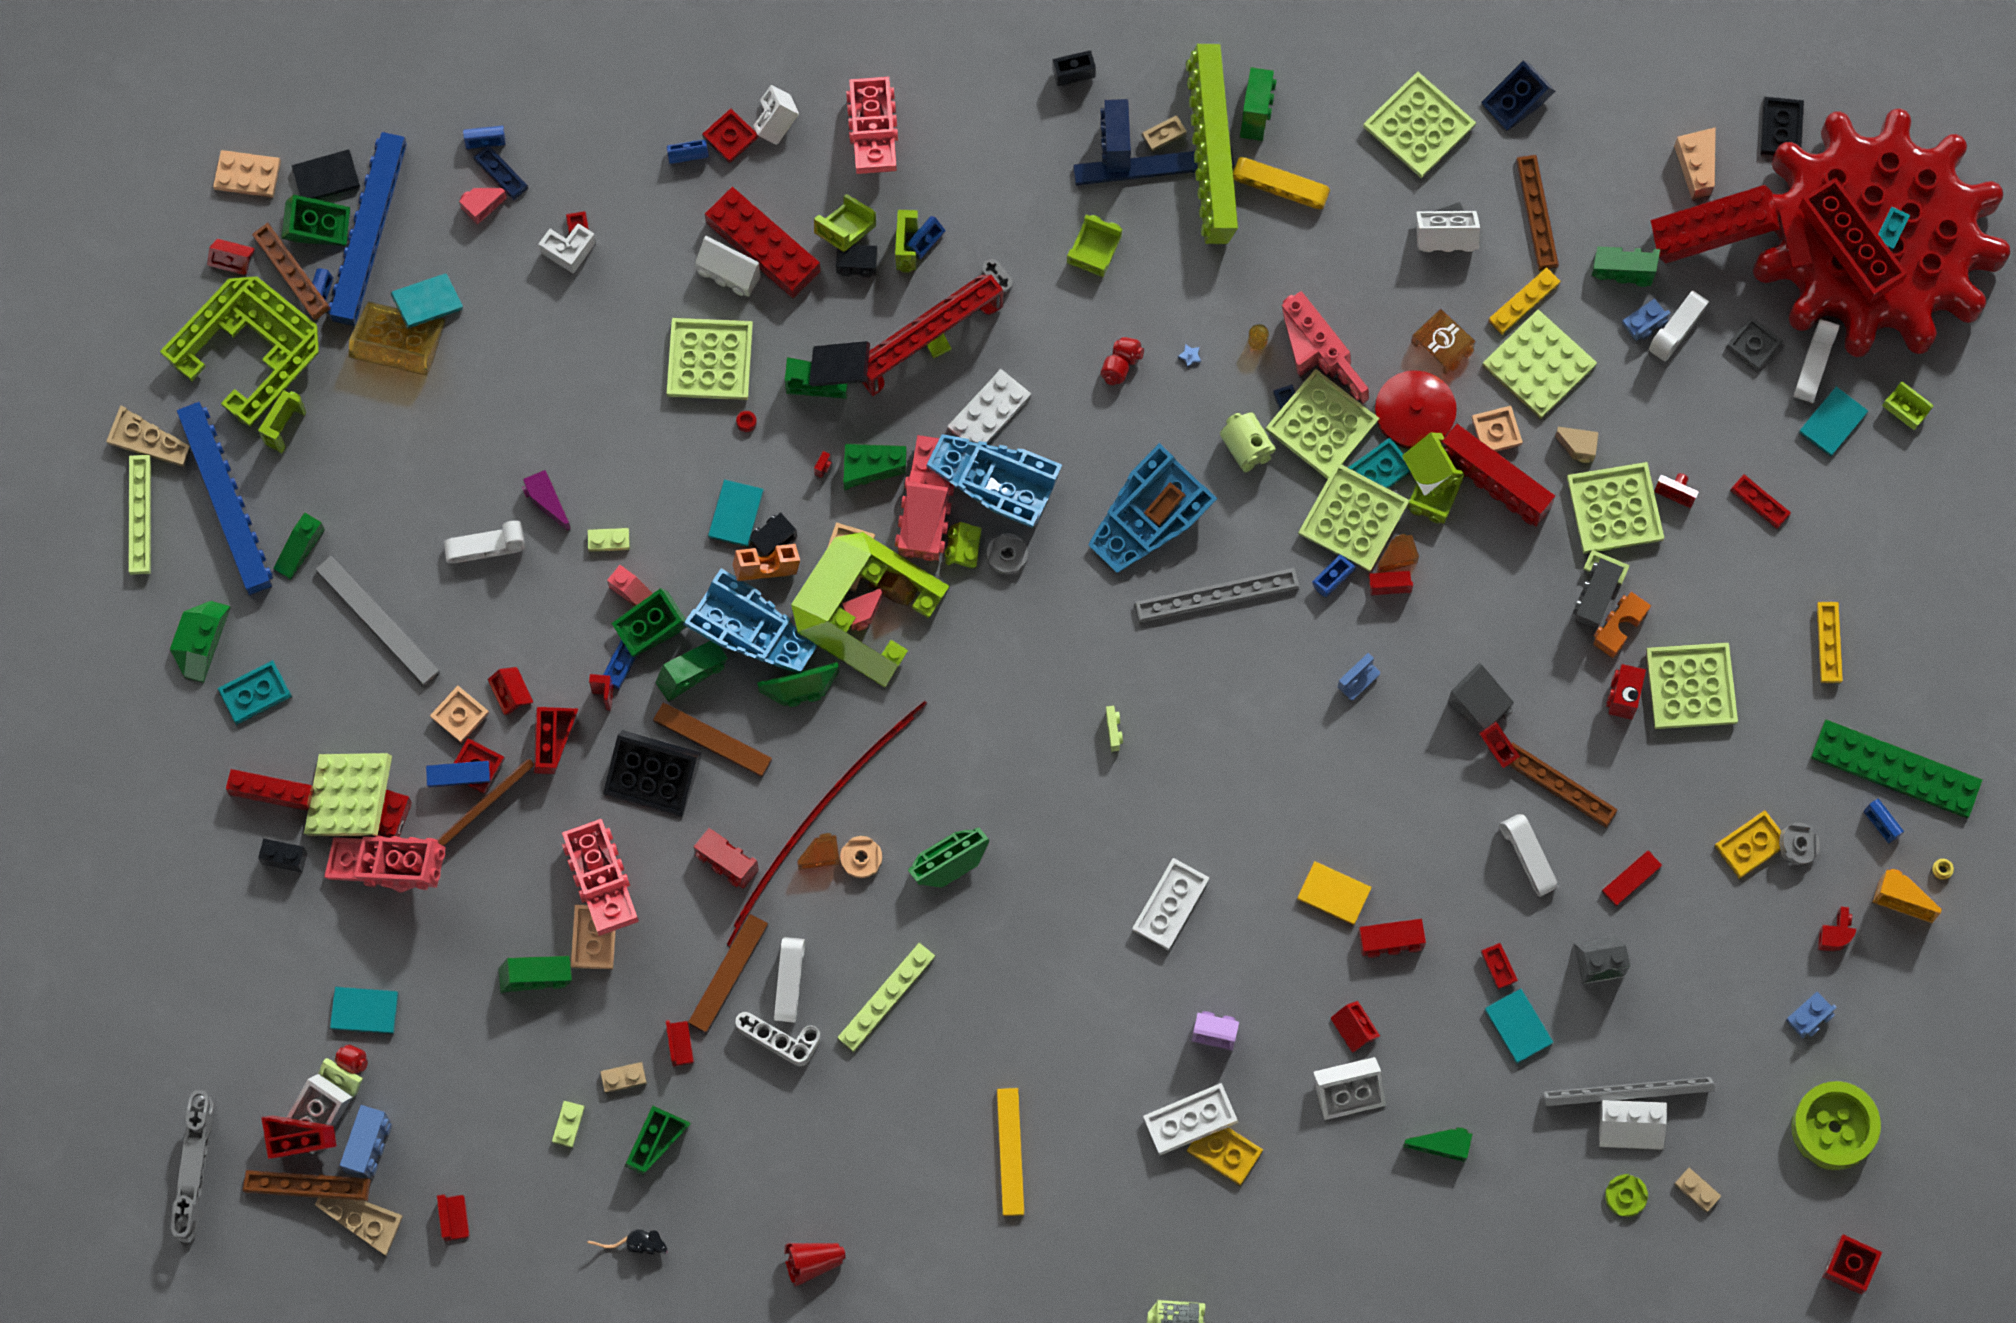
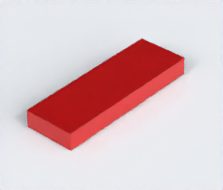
[1778,208,1813,269]
[1730,474,1791,529]
[1601,850,1662,907]

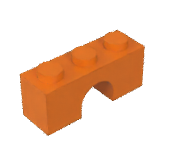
[732,544,800,581]
[1593,592,1651,658]

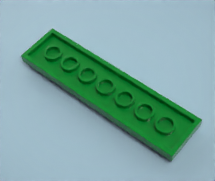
[1811,719,1983,819]

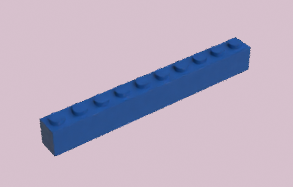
[328,132,407,326]
[177,401,274,595]

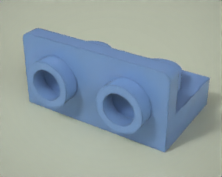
[1622,298,1671,342]
[1337,653,1380,701]
[1786,991,1837,1039]

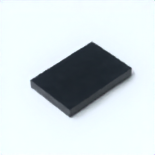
[1760,96,1804,155]
[291,149,360,199]
[809,341,870,387]

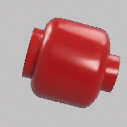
[1113,337,1144,365]
[1100,354,1129,385]
[335,1045,368,1075]

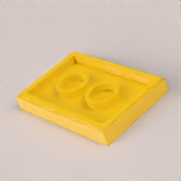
[1714,810,1781,879]
[1297,861,1372,925]
[1186,1127,1263,1186]

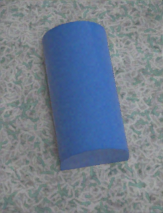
[463,125,506,149]
[666,139,709,164]
[905,216,946,259]
[312,268,334,301]
[1312,554,1356,598]
[1864,798,1904,844]

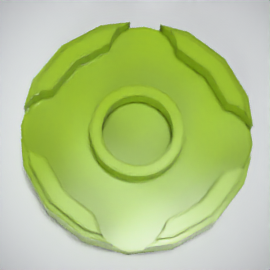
[1605,1174,1648,1217]

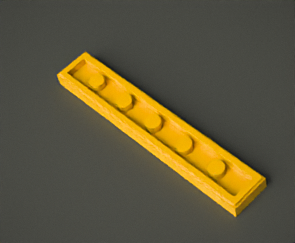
[997,1088,1024,1216]

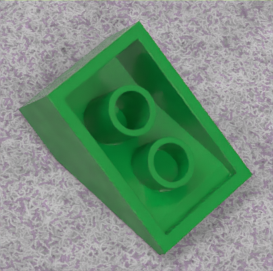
[281,194,351,246]
[611,588,687,657]

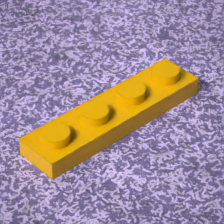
[1488,267,1561,335]
[1817,602,1843,683]

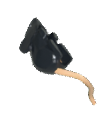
[587,1229,668,1255]

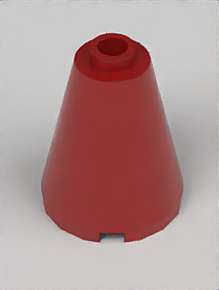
[784,1243,846,1286]

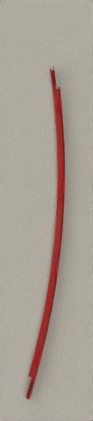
[727,701,927,947]

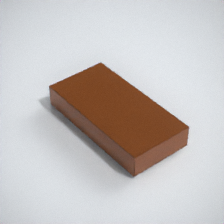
[1144,482,1186,527]

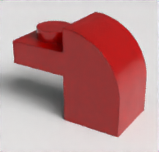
[1818,906,1857,951]

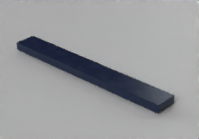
[1073,147,1234,186]

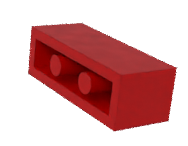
[1358,918,1426,958]

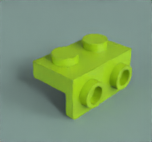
[1882,382,1933,430]
[945,522,982,568]

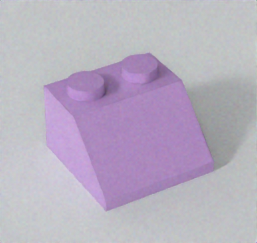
[1192,1011,1239,1051]

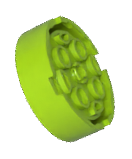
[1791,1081,1881,1170]

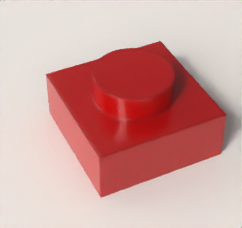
[814,451,833,478]

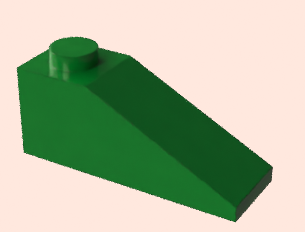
[273,512,325,580]
[1403,1127,1473,1162]

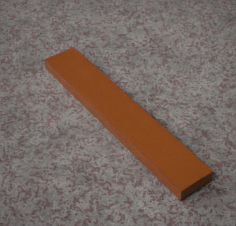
[1516,155,1559,270]
[252,222,331,320]
[653,702,772,777]
[1509,742,1618,828]
[436,759,534,846]
[688,914,768,1033]
[243,1170,371,1201]

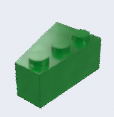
[1239,67,1277,141]
[1591,246,1660,287]
[785,357,848,399]
[843,444,907,490]
[655,641,728,702]
[498,956,572,993]
[624,1105,691,1175]

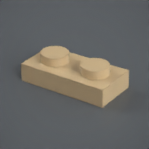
[1142,115,1187,152]
[600,1062,647,1093]
[1674,1168,1721,1213]

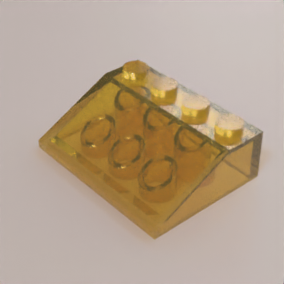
[349,301,446,376]

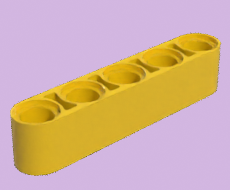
[1233,157,1330,209]

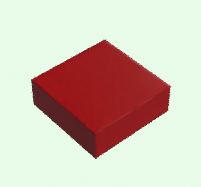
[566,211,589,235]

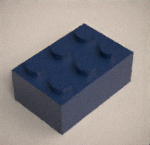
[1100,99,1131,172]

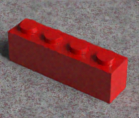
[225,769,314,811]

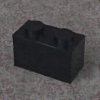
[1052,50,1096,87]
[836,245,878,278]
[749,512,797,557]
[258,838,307,873]

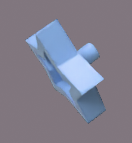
[1178,344,1201,367]

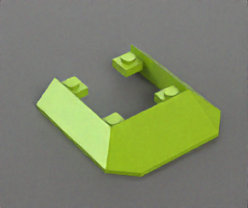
[160,276,319,426]
[791,532,950,688]

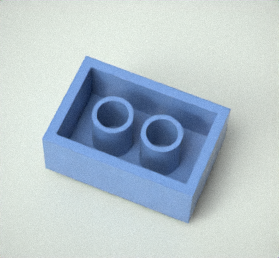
[340,1105,392,1179]

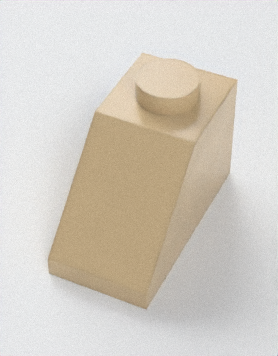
[1555,427,1598,463]

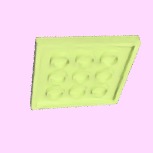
[1363,72,1476,178]
[1482,310,1597,419]
[667,318,753,400]
[1265,369,1379,479]
[1298,462,1410,572]
[1567,462,1664,554]
[1646,643,1738,729]
[304,753,392,836]

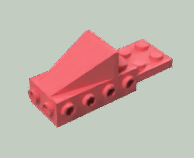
[846,77,898,174]
[1282,291,1369,404]
[895,435,955,561]
[562,819,639,936]
[324,835,446,893]

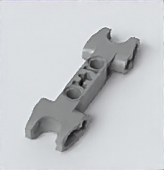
[171,1090,214,1243]

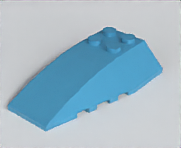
[926,434,1062,528]
[1088,443,1218,573]
[683,568,817,674]

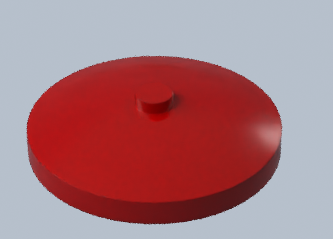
[1375,370,1457,449]

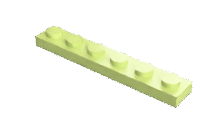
[129,455,151,575]
[837,943,935,1052]

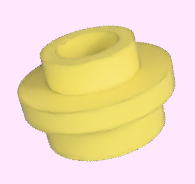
[1932,859,1954,880]

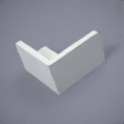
[753,85,799,145]
[538,224,596,274]

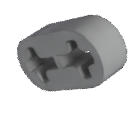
[982,259,1012,294]

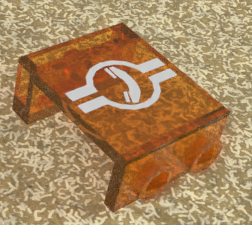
[1411,309,1476,375]

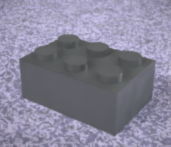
[1573,558,1624,630]

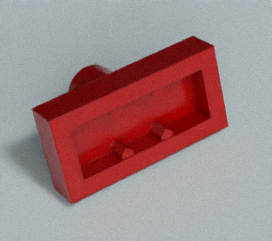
[1654,473,1698,508]

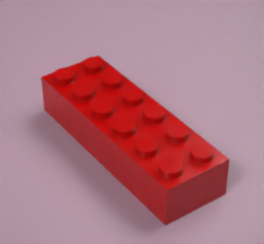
[1799,178,1907,303]
[1650,185,1780,264]
[705,186,821,299]
[1441,424,1555,527]

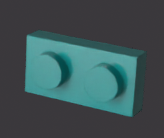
[1878,207,1910,252]

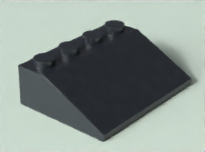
[603,730,702,816]

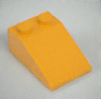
[1872,869,1942,923]

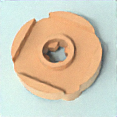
[840,836,882,879]

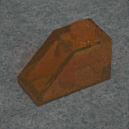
[1377,534,1419,573]
[869,571,918,606]
[797,833,840,870]

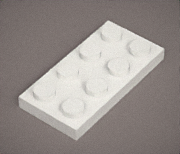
[947,369,1031,444]
[1132,858,1210,951]
[1143,1083,1238,1156]

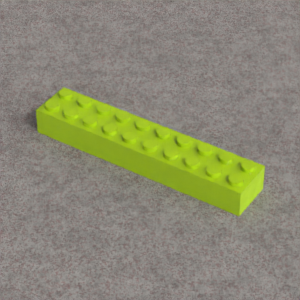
[1186,44,1238,244]

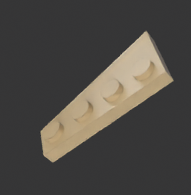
[106,405,191,467]
[315,1198,403,1257]

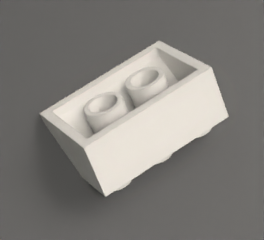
[1416,211,1480,252]
[695,236,761,297]
[1313,1057,1386,1120]
[1599,1100,1667,1150]

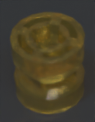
[1248,324,1269,350]

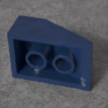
[1481,60,1556,131]

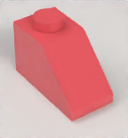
[459,188,507,225]
[607,565,653,606]
[842,589,882,631]

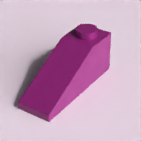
[522,470,571,531]

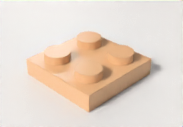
[1471,406,1523,452]
[430,686,489,744]

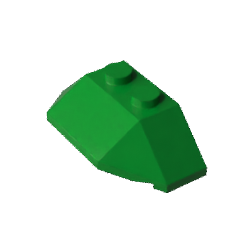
[170,601,231,683]
[757,662,839,707]
[908,827,990,888]

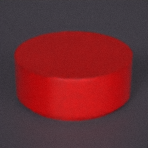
[736,411,757,432]

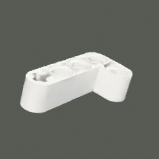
[1648,290,1710,362]
[1793,319,1840,403]
[443,521,526,563]
[1499,814,1558,897]
[774,937,805,1023]
[736,1012,821,1066]

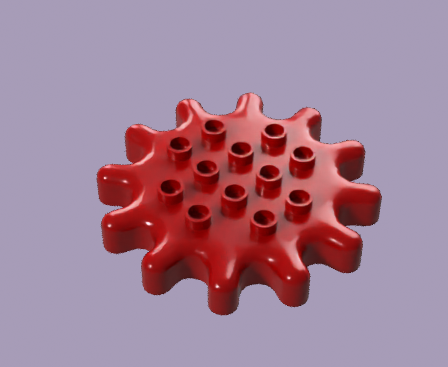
[1753,108,2011,357]

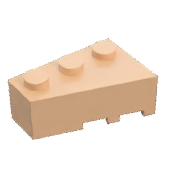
[1674,127,1716,200]

